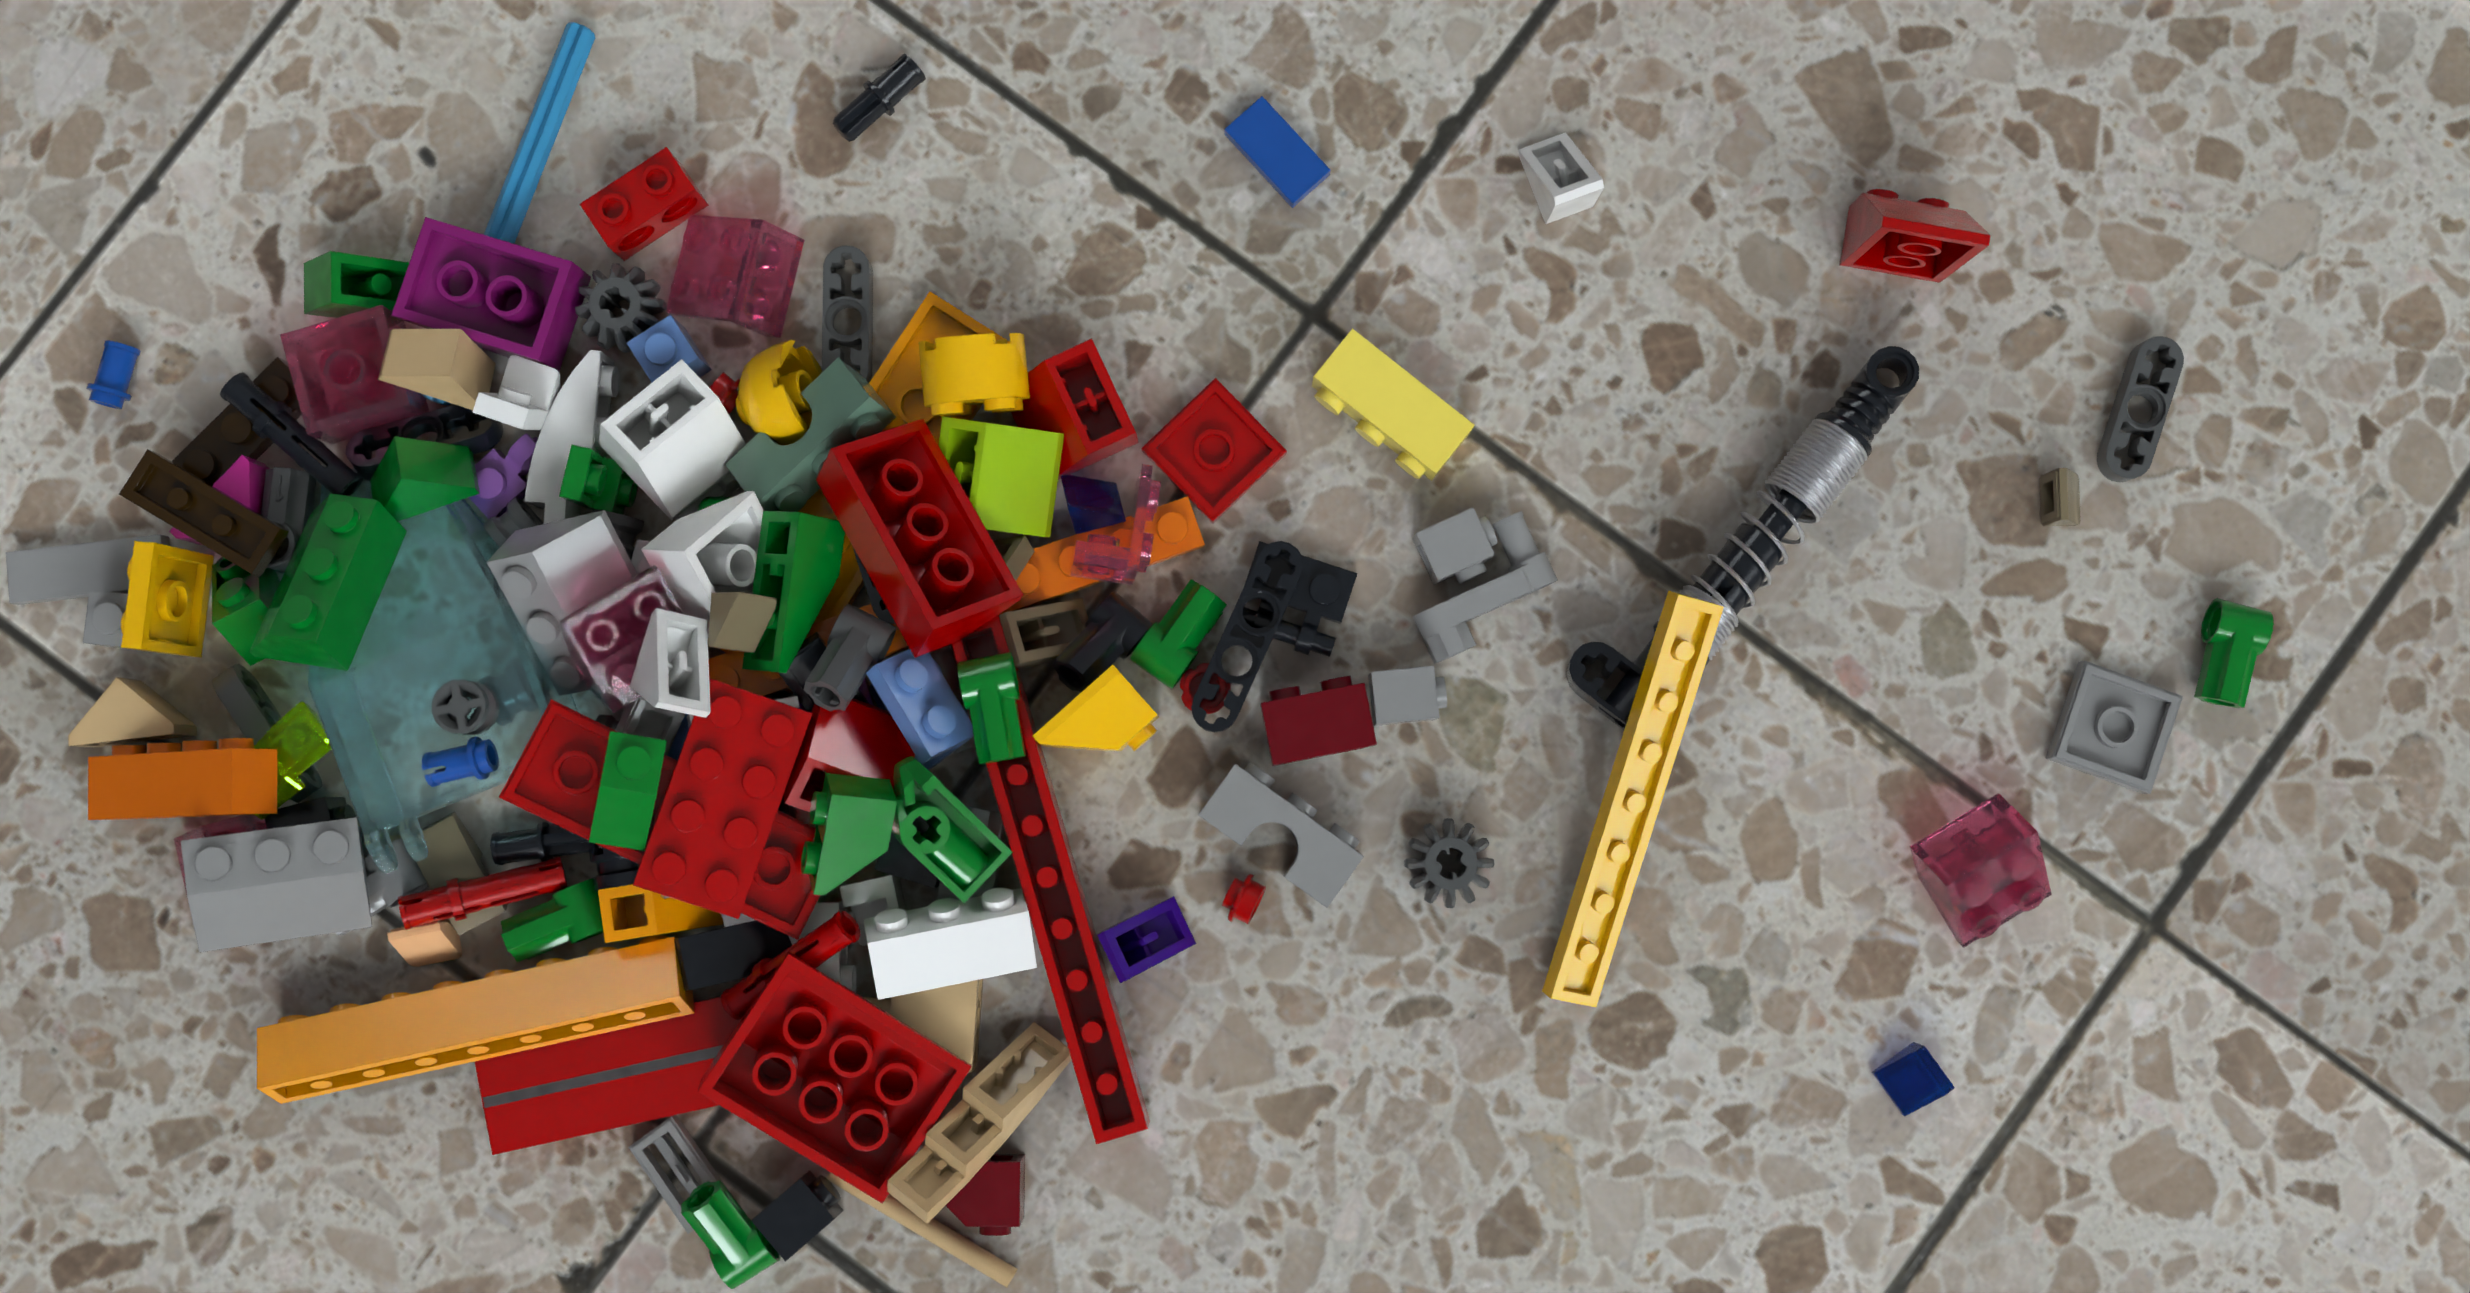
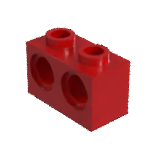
[580,147,709,261]

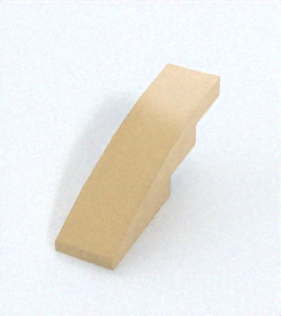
[887,1022,1071,1224]

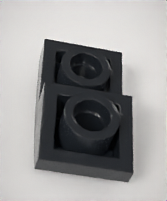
[674,920,792,991]

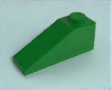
[742,511,845,673]

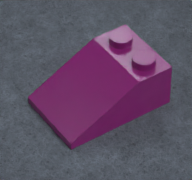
[392,217,591,372]

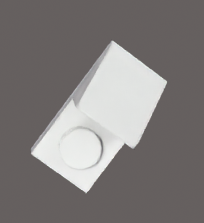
[473,355,561,430]

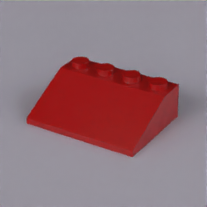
[697,952,972,1204]

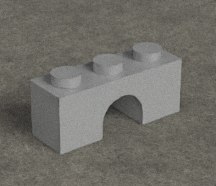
[1199,762,1364,908]

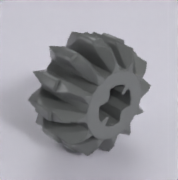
[575,263,667,353]
[1404,818,1494,908]

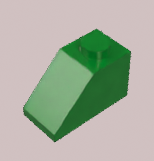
[304,251,409,320]
[589,731,667,851]

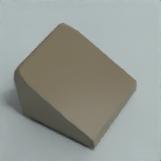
[2039,468,2081,526]
[708,592,777,653]

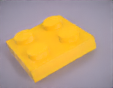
[121,541,214,658]

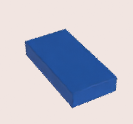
[1224,96,1331,208]

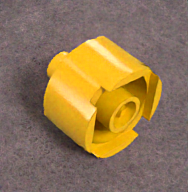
[918,333,1030,417]

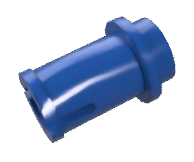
[86,340,141,409]
[421,737,499,787]

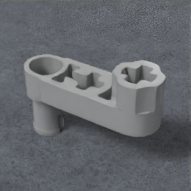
[1413,511,1558,664]

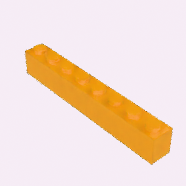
[257,935,695,1104]

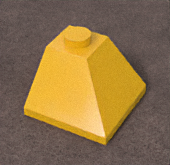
[1033,665,1159,751]

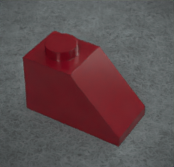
[945,1154,1025,1236]

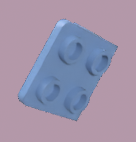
[866,649,974,770]

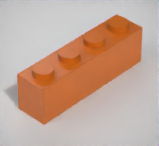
[88,738,277,820]

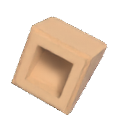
[387,919,462,967]

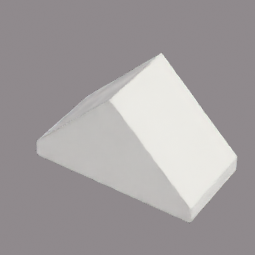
[1518,132,1604,224]
[629,608,711,718]

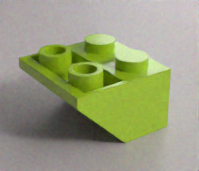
[938,416,1064,538]

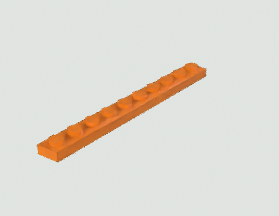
[709,496,1205,697]

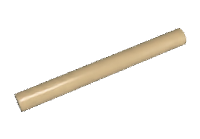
[826,1172,1018,1288]

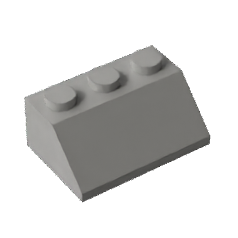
[487,510,655,696]
[181,817,372,953]

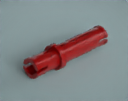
[398,856,568,930]
[721,911,861,1020]

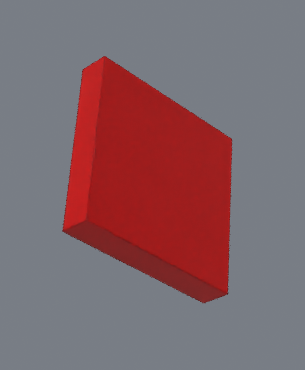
[1141,378,1287,524]

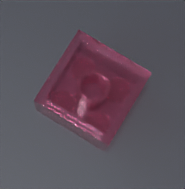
[280,305,430,445]

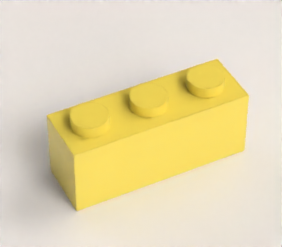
[1312,328,1475,481]

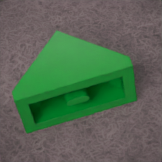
[370,436,480,522]

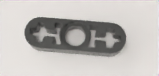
[822,245,873,382]
[2097,336,2184,482]
[212,664,323,803]

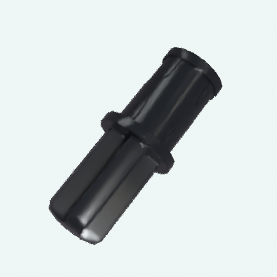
[833,53,926,142]
[490,822,599,866]

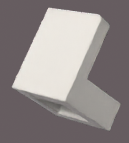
[840,875,906,946]

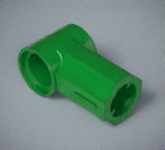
[1129,579,1227,690]
[2194,598,2274,708]
[957,652,1026,764]
[501,878,604,963]
[681,1180,781,1289]

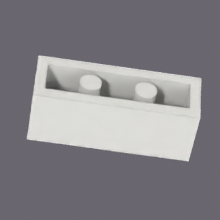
[863,888,1037,1000]

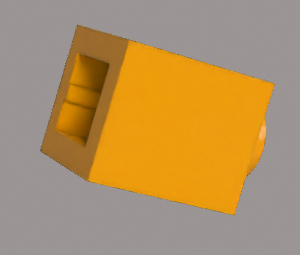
[598,884,724,943]

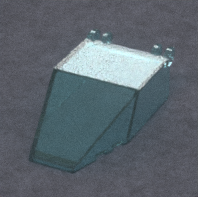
[308,468,578,874]

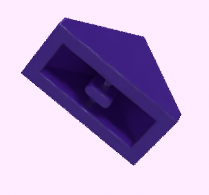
[1097,897,1196,983]

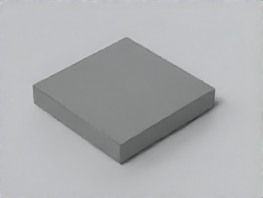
[2046,661,2183,794]

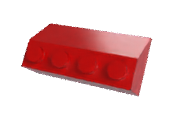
[816,419,1024,658]

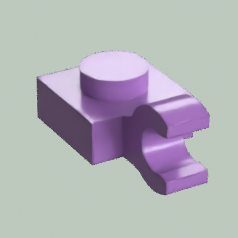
[469,433,538,519]

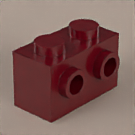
[1260,676,1377,766]

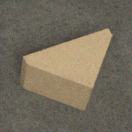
[378,329,496,410]
[68,677,197,748]

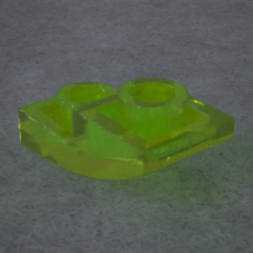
[254,700,339,820]

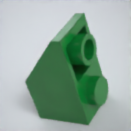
[212,557,280,666]
[801,773,897,895]

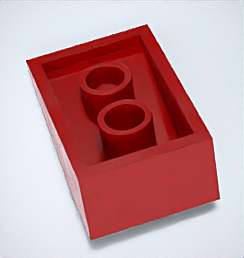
[1840,189,1991,283]

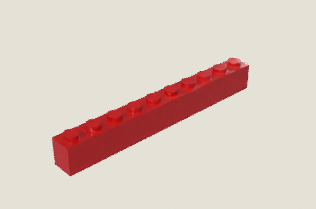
[952,615,1150,1144]

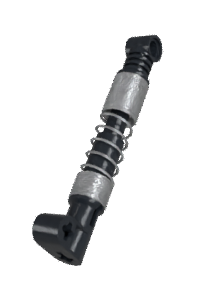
[1566,346,1919,730]

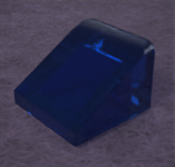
[1061,475,1126,534]
[1872,1042,1955,1116]

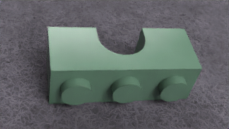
[725,357,896,512]

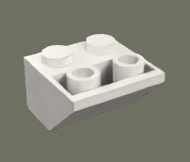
[599,359,746,520]

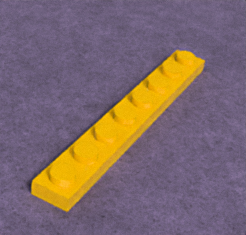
[1542,590,1724,1007]

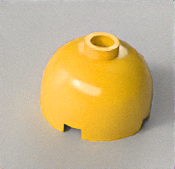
[736,340,822,445]

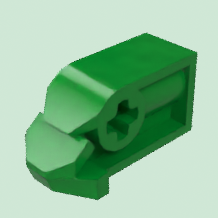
[892,756,1013,903]

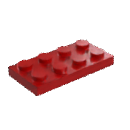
[633,678,813,919]

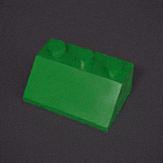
[249,493,407,671]

